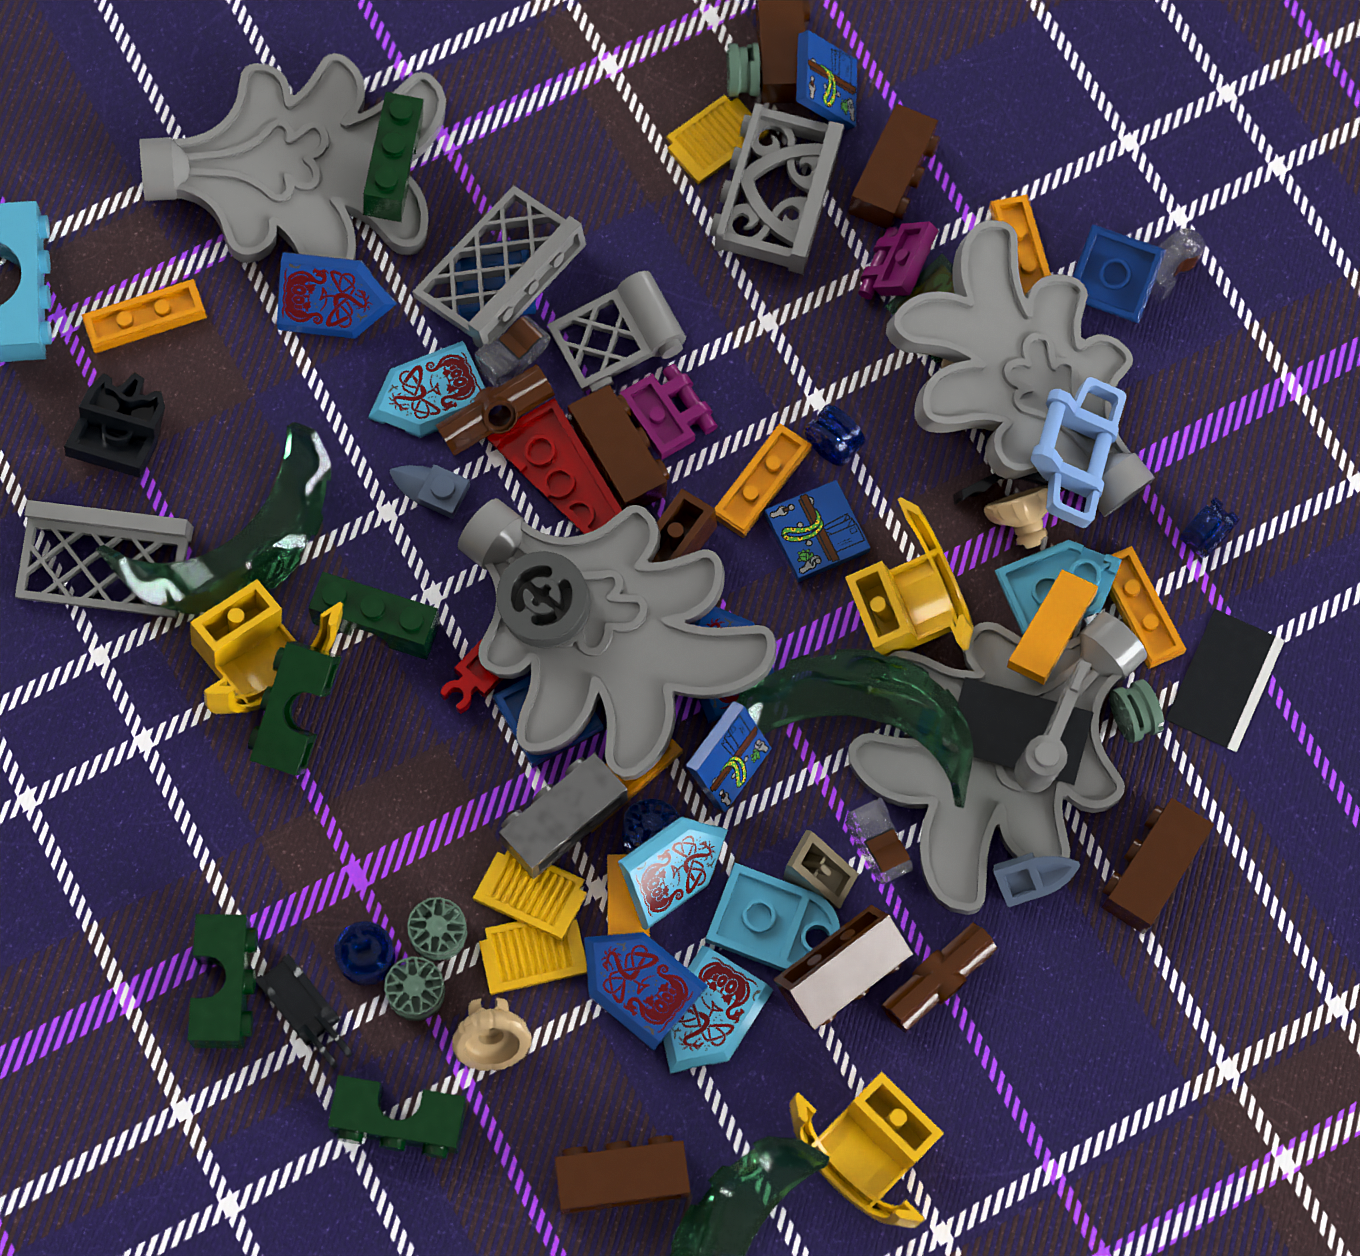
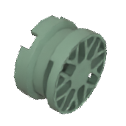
[726,43,760,97]
[1109,679,1164,743]
[407,897,467,962]
[384,957,445,1021]

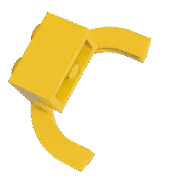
[845,497,974,661]
[190,579,343,714]
[790,1072,944,1228]

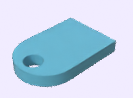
[705,863,840,972]

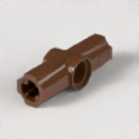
[435,364,555,456]
[881,922,998,1033]

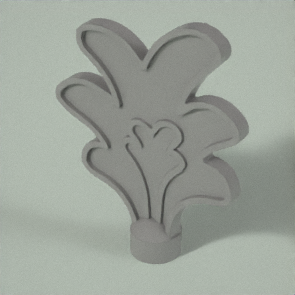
[140,54,446,263]
[886,220,1155,517]
[458,498,777,780]
[848,611,1147,915]

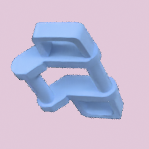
[1031,377,1126,528]

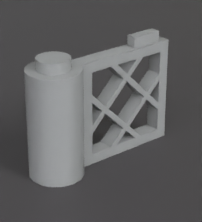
[547,271,686,393]
[1014,659,1092,793]

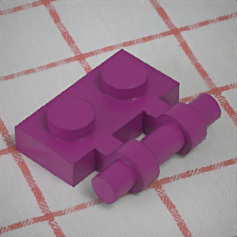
[858,222,939,299]
[620,364,718,460]

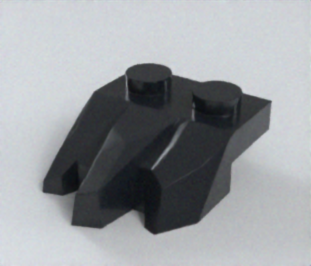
[64,372,165,478]

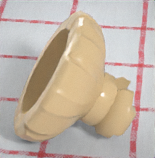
[984,485,1048,549]
[452,997,532,1071]

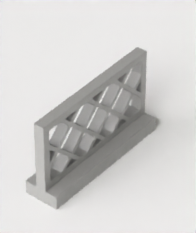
[412,185,586,352]
[15,500,194,618]

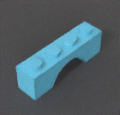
[0,201,52,362]

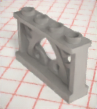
[710,103,844,274]

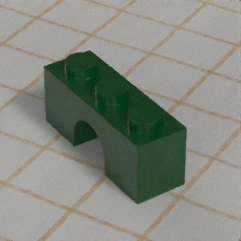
[363,92,424,222]
[308,572,440,660]
[248,641,342,776]
[188,914,258,1049]
[328,1075,467,1159]

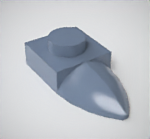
[390,464,470,519]
[993,852,1080,907]

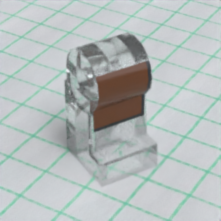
[1150,228,1205,304]
[475,315,551,387]
[845,797,913,885]

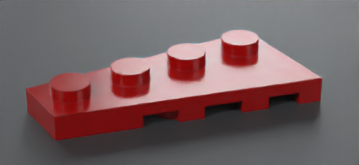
[487,398,623,535]

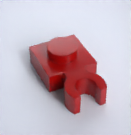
[440,639,504,714]

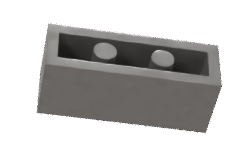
[499,753,628,879]

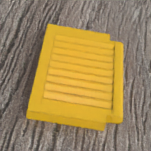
[666,95,768,185]
[473,850,587,941]
[479,919,587,995]

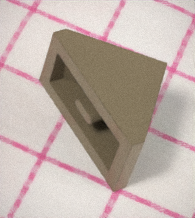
[783,830,859,909]

